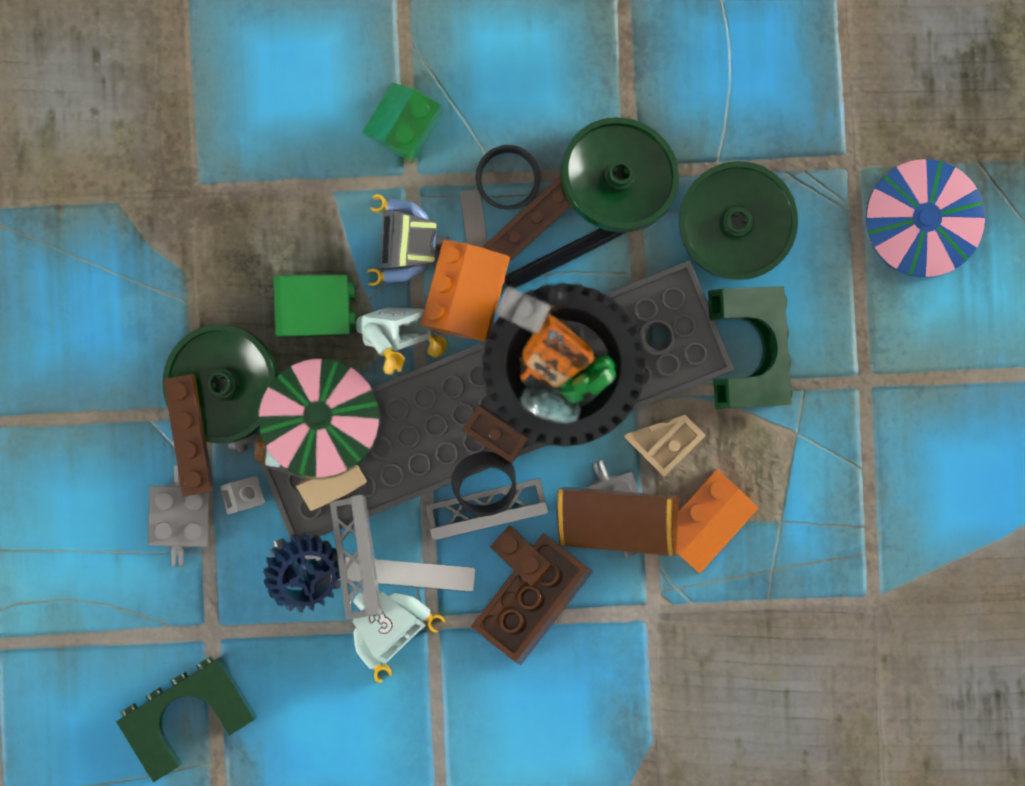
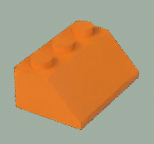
[421,240,510,342]
[676,469,759,574]

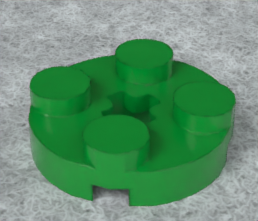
[559,355,617,403]

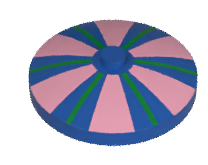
[865,159,985,278]

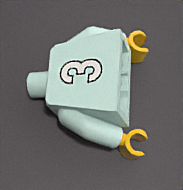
[356,307,447,375]
[352,592,445,683]

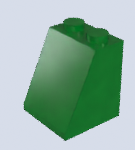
[362,82,443,163]
[273,275,356,338]

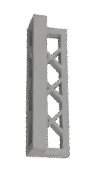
[425,478,548,540]
[330,495,382,620]

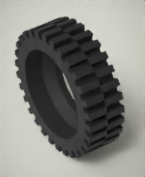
[482,283,646,447]

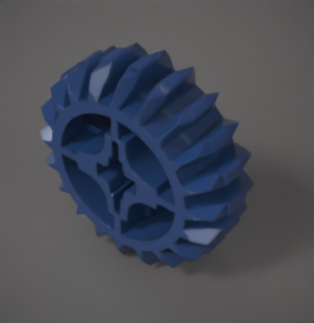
[263,533,340,613]

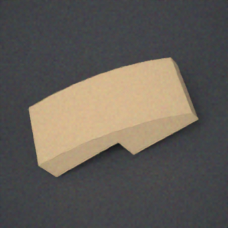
[296,465,367,511]

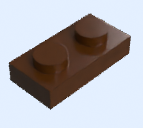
[462,405,528,463]
[490,525,553,588]

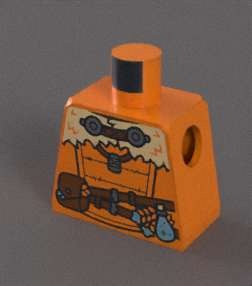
[520,313,594,389]

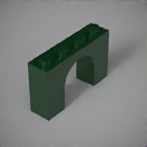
[708,286,793,409]
[116,656,257,782]

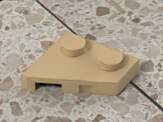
[624,414,706,477]

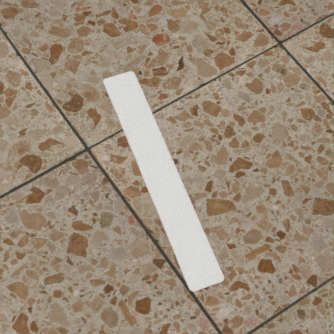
[303,556,475,591]

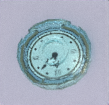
[520,387,581,423]

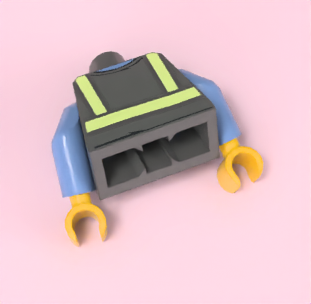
[366,194,450,286]

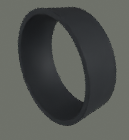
[475,145,540,210]
[451,452,516,516]

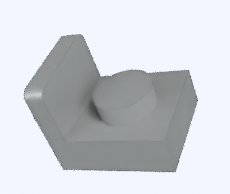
[496,287,551,334]
[219,476,265,514]

